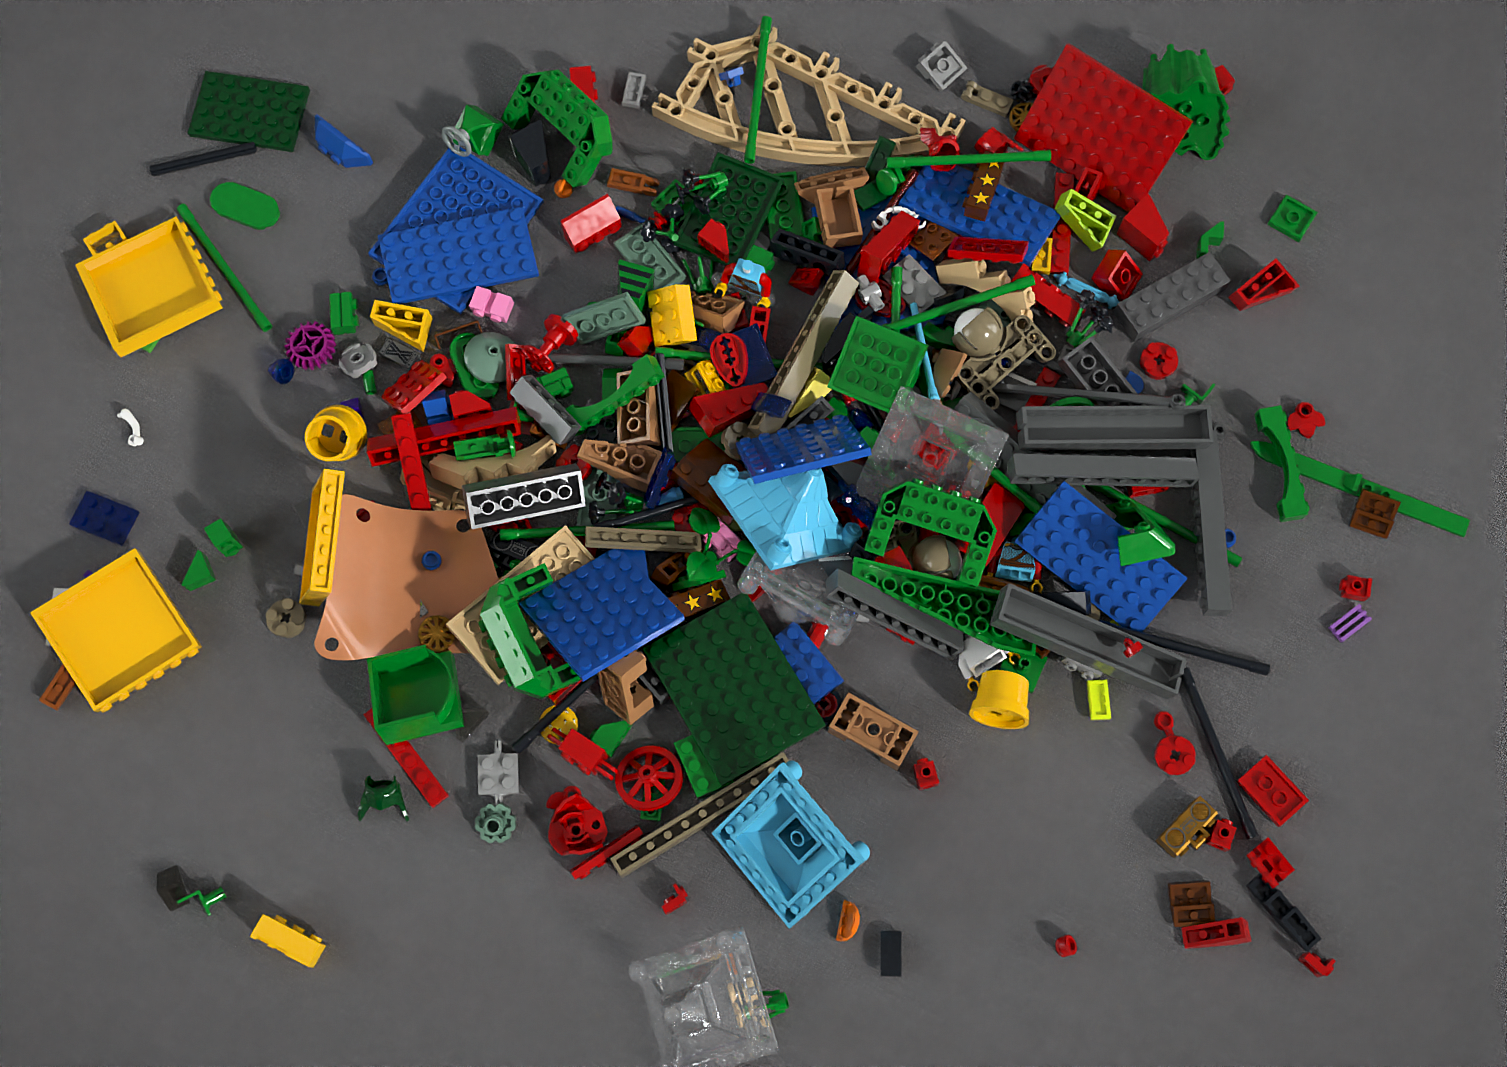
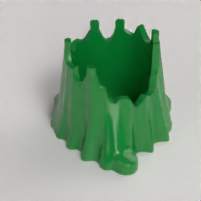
[1142,44,1230,160]

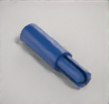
[616,206,647,223]

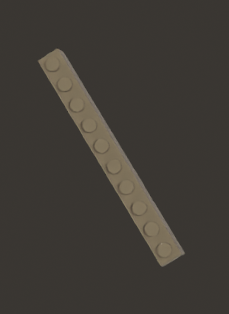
[747,270,859,436]
[610,752,789,878]

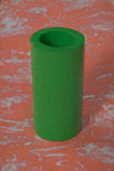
[362,370,377,395]

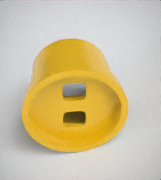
[305,405,367,461]
[969,670,1029,729]

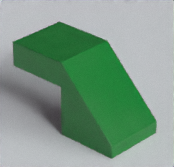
[1196,221,1224,259]
[602,368,622,401]

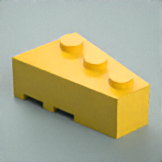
[370,300,433,352]
[250,914,326,968]

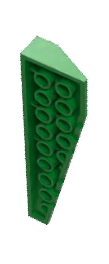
[851,557,1036,657]

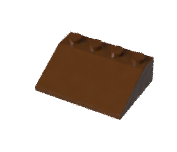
[670,438,747,526]

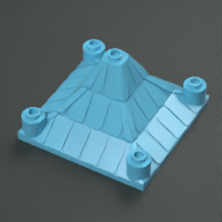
[708,464,862,571]
[712,761,870,929]

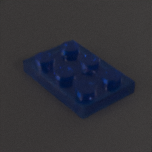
[644,447,676,509]
[69,491,140,546]

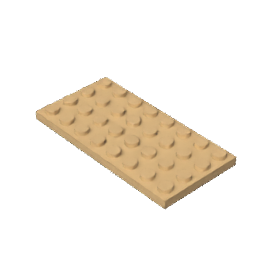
[446,525,595,685]

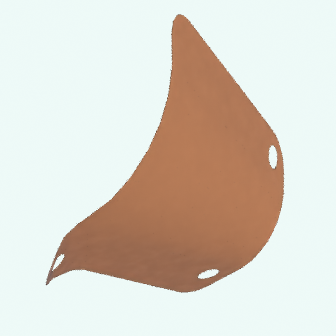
[314,494,499,660]

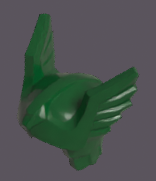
[357,776,409,822]

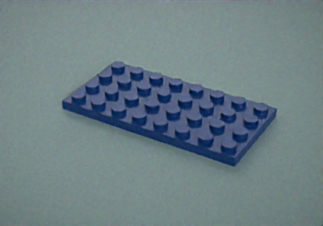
[899,165,1061,267]
[378,207,539,304]
[1014,480,1188,632]

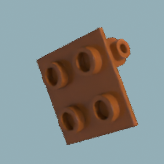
[909,221,958,260]

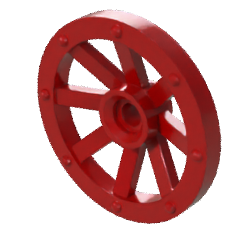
[615,746,683,811]

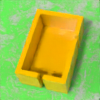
[647,284,697,347]

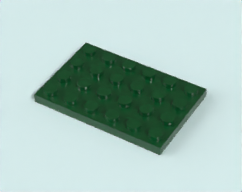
[188,71,310,152]
[674,152,784,266]

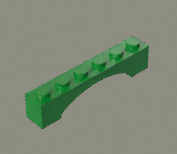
[565,354,665,436]
[1254,405,1309,522]

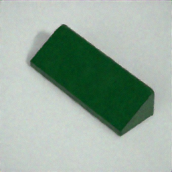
[854,179,905,211]

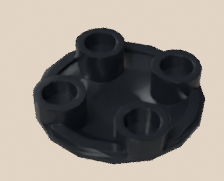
[587,419,617,444]

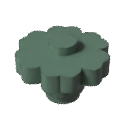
[475,802,517,843]

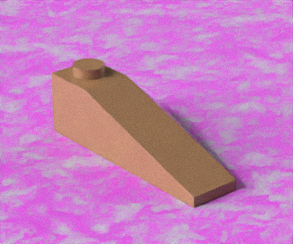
[690,291,744,336]
[923,349,967,428]
[577,439,662,493]

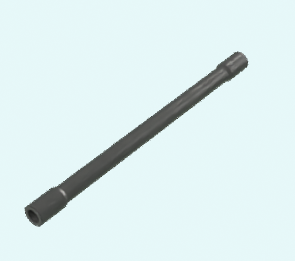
[525,353,684,370]

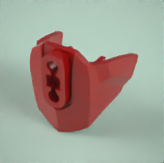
[548,794,608,856]

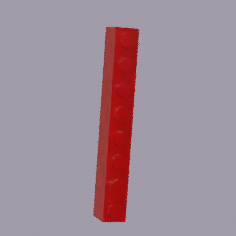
[366,407,521,467]

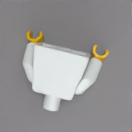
[958,633,1021,691]

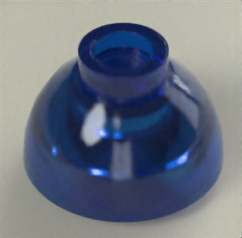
[268,359,294,385]
[849,407,873,431]

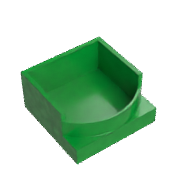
[827,316,929,416]
[367,645,464,745]

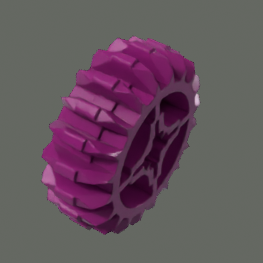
[284,321,336,370]

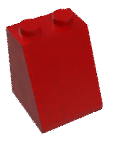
[1117,194,1170,262]

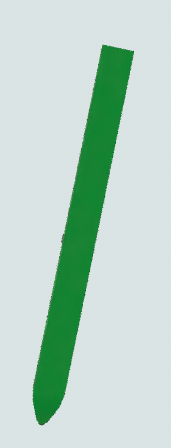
[1250,441,1470,538]

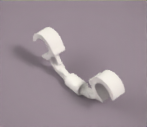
[871,206,926,231]

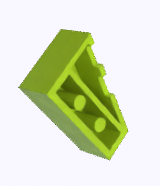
[1054,189,1116,252]

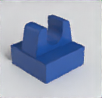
[719,67,744,88]

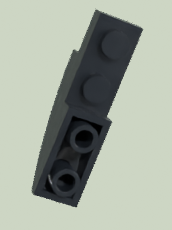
[822,305,874,370]

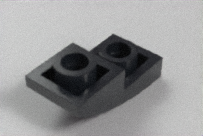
[934,286,965,317]
[881,931,902,977]

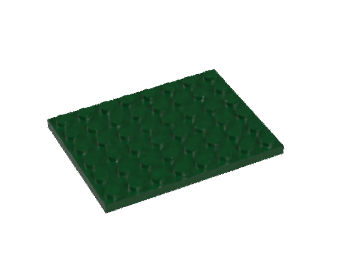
[643,591,826,786]

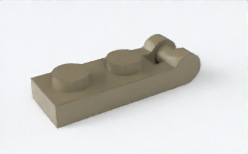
[961,81,1014,118]

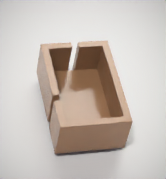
[814,185,863,248]

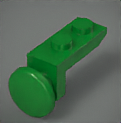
[876,154,923,195]
[453,430,516,460]

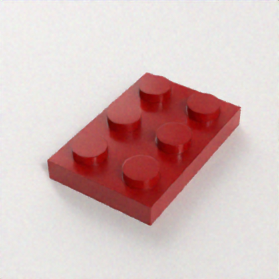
[1236,755,1309,827]

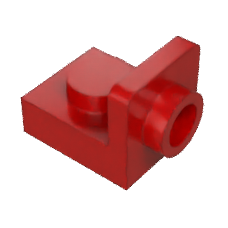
[661,883,688,915]
[1298,952,1336,977]

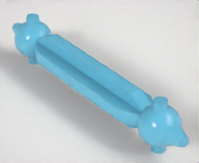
[1053,272,1119,309]

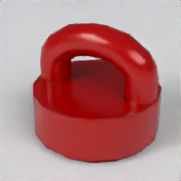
[1123,638,1143,658]
[1055,934,1077,957]

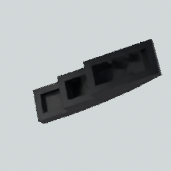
[1245,873,1322,952]

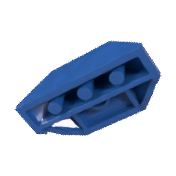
[315,114,373,168]

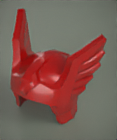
[919,127,960,171]
[974,127,1024,154]

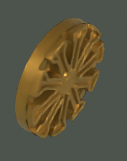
[418,615,455,652]

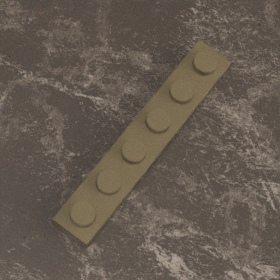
[585,526,702,553]

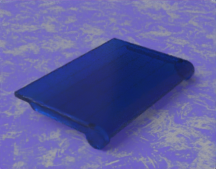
[723,323,777,387]

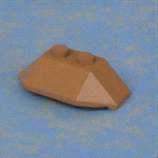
[794,167,869,204]

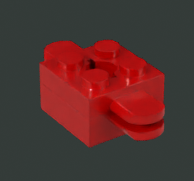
[547,727,618,781]

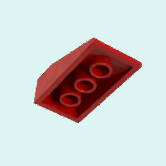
[954,482,1025,568]

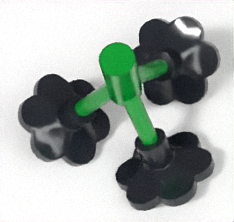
[640,203,684,253]

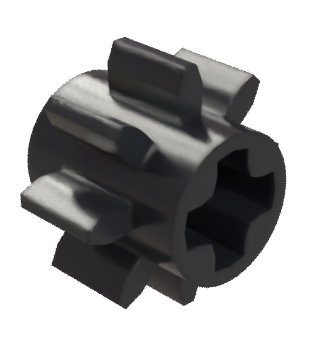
[1010,79,1033,103]

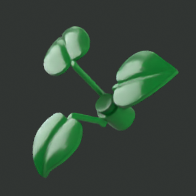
[686,508,765,582]

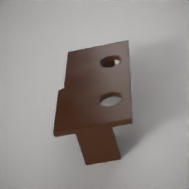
[434,320,483,349]

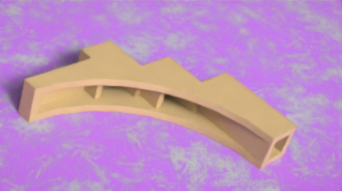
[936,258,1037,343]
[429,435,557,489]

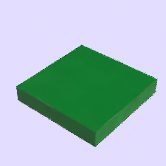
[1267,194,1318,243]

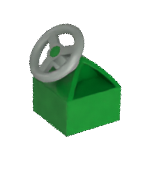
[442,105,504,157]

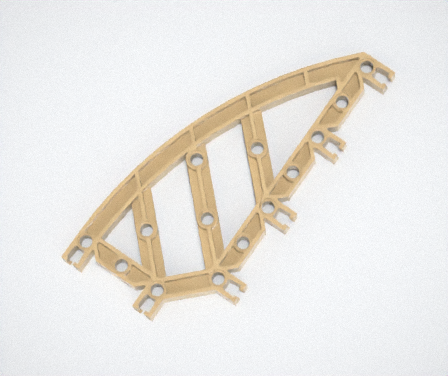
[652,23,966,166]

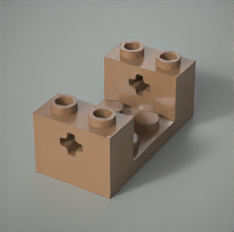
[598,650,654,725]
[828,692,919,771]

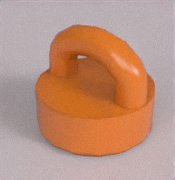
[554,178,573,198]

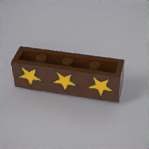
[962,150,1005,222]
[668,579,731,624]

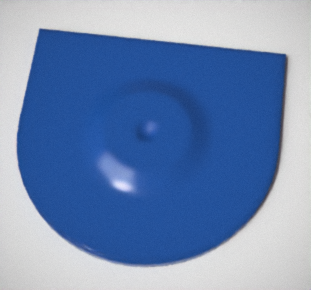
[1125,371,1144,394]

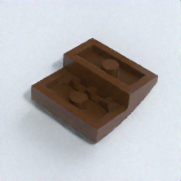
[1349,488,1401,539]
[1168,880,1215,927]

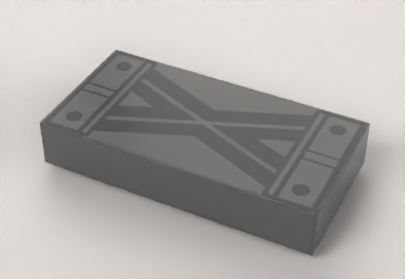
[378,338,421,370]

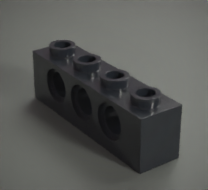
[770,228,845,277]

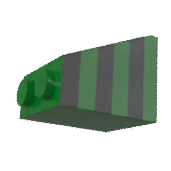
[617,259,655,315]

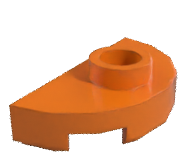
[836,900,860,942]

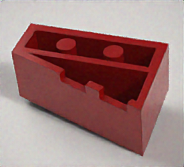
[1228,258,1300,311]

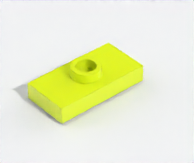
[1086,679,1111,720]

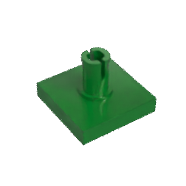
[999,653,1048,694]

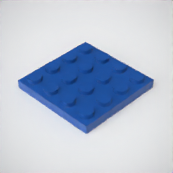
[774,621,844,705]

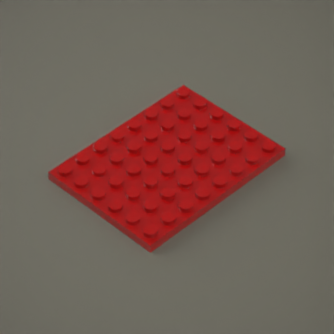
[1014,43,1193,212]

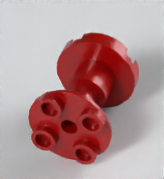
[520,314,578,373]

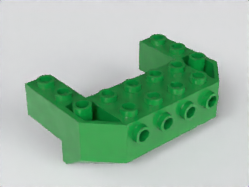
[501,69,612,188]
[864,478,997,587]
[477,563,581,699]

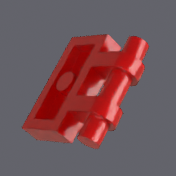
[1246,837,1295,889]

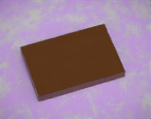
[666,369,701,432]

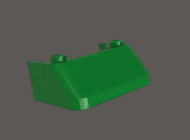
[1105,499,1176,566]

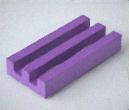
[1328,604,1372,643]

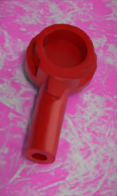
[1154,711,1175,736]

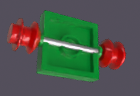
[648,174,704,231]

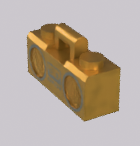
[1155,796,1218,858]

